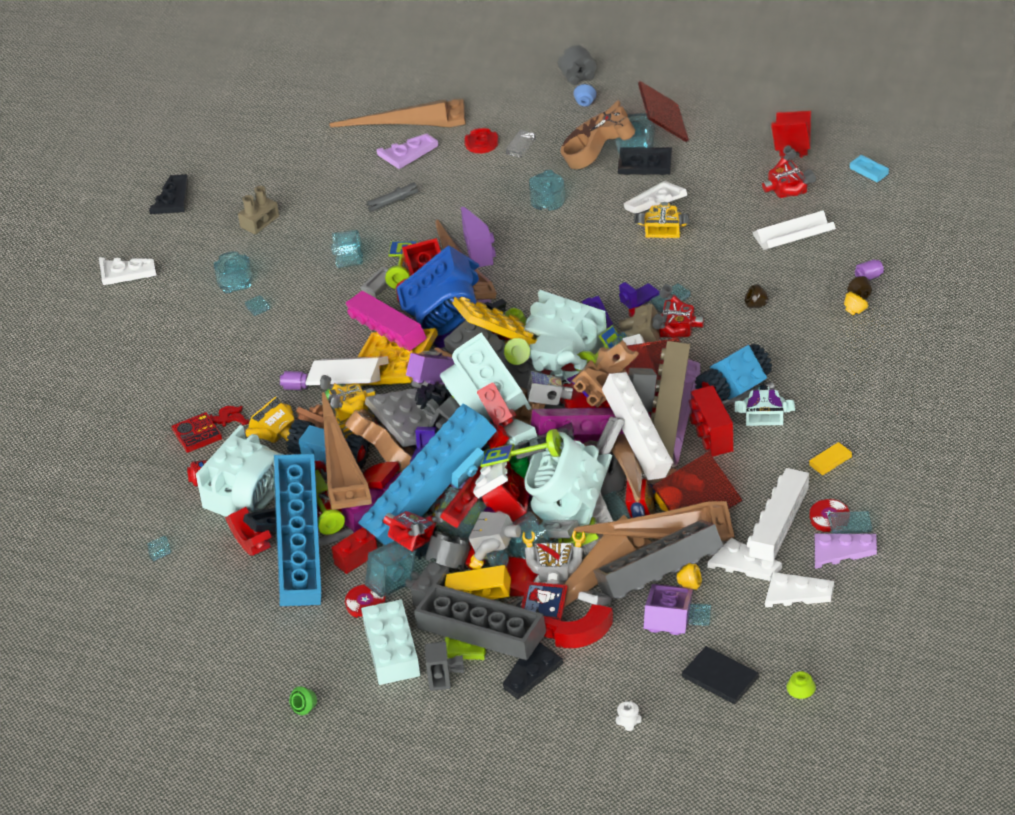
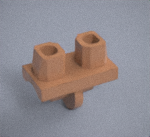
[296,404,324,429]

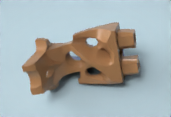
[572,340,639,408]

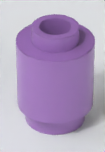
[855,259,884,280]
[280,371,308,390]

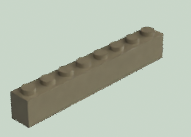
[642,341,690,485]

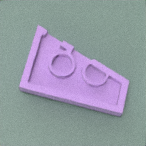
[377,133,438,169]
[815,534,877,569]

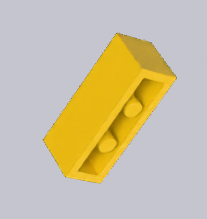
[445,565,511,600]

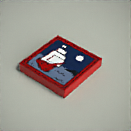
[521,581,568,621]

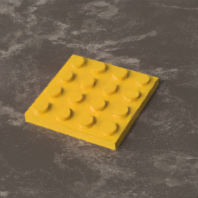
[451,297,537,345]
[346,328,438,386]

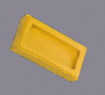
[809,442,852,475]

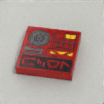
[172,412,222,453]

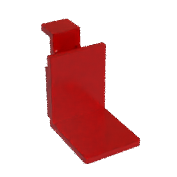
[771,111,811,158]

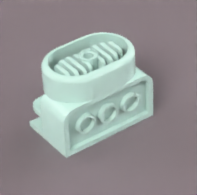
[524,290,606,358]
[440,333,531,422]
[196,425,284,516]
[524,432,612,526]

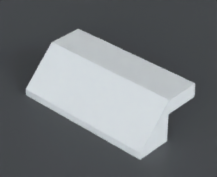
[753,210,836,250]
[306,356,389,385]

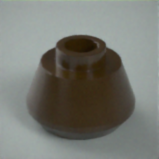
[847,276,872,299]
[745,284,768,308]

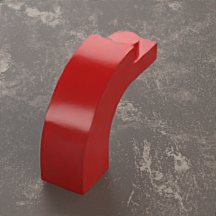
[225,507,272,556]
[544,604,613,648]

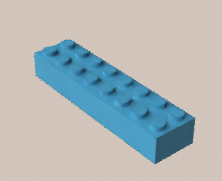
[358,403,497,551]
[274,454,321,606]

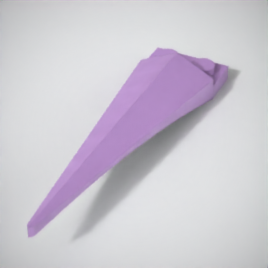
[662,359,700,465]

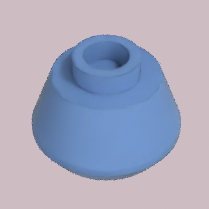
[574,84,597,106]

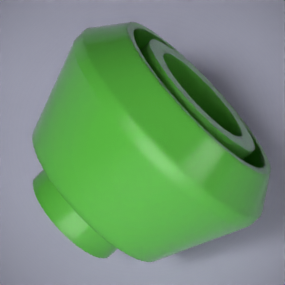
[289,686,317,715]

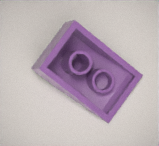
[461,207,496,267]
[643,584,693,635]

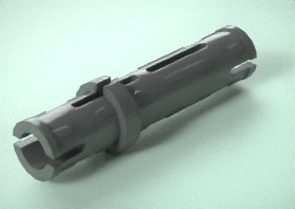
[366,182,418,212]

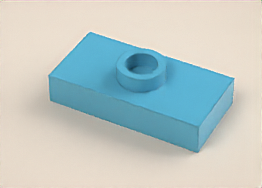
[850,155,889,182]
[452,448,484,488]

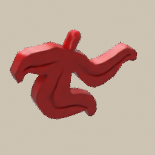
[210,406,249,427]

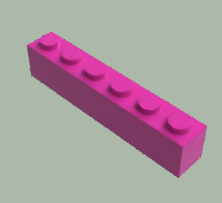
[346,291,427,351]

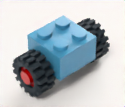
[695,344,772,402]
[286,419,370,470]

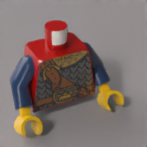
[625,479,668,518]

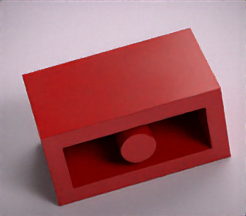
[331,527,378,574]

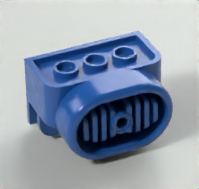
[396,245,479,336]

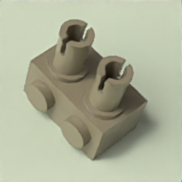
[238,186,279,235]
[618,304,660,347]

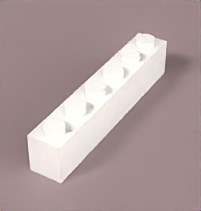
[602,372,673,480]
[747,468,809,562]

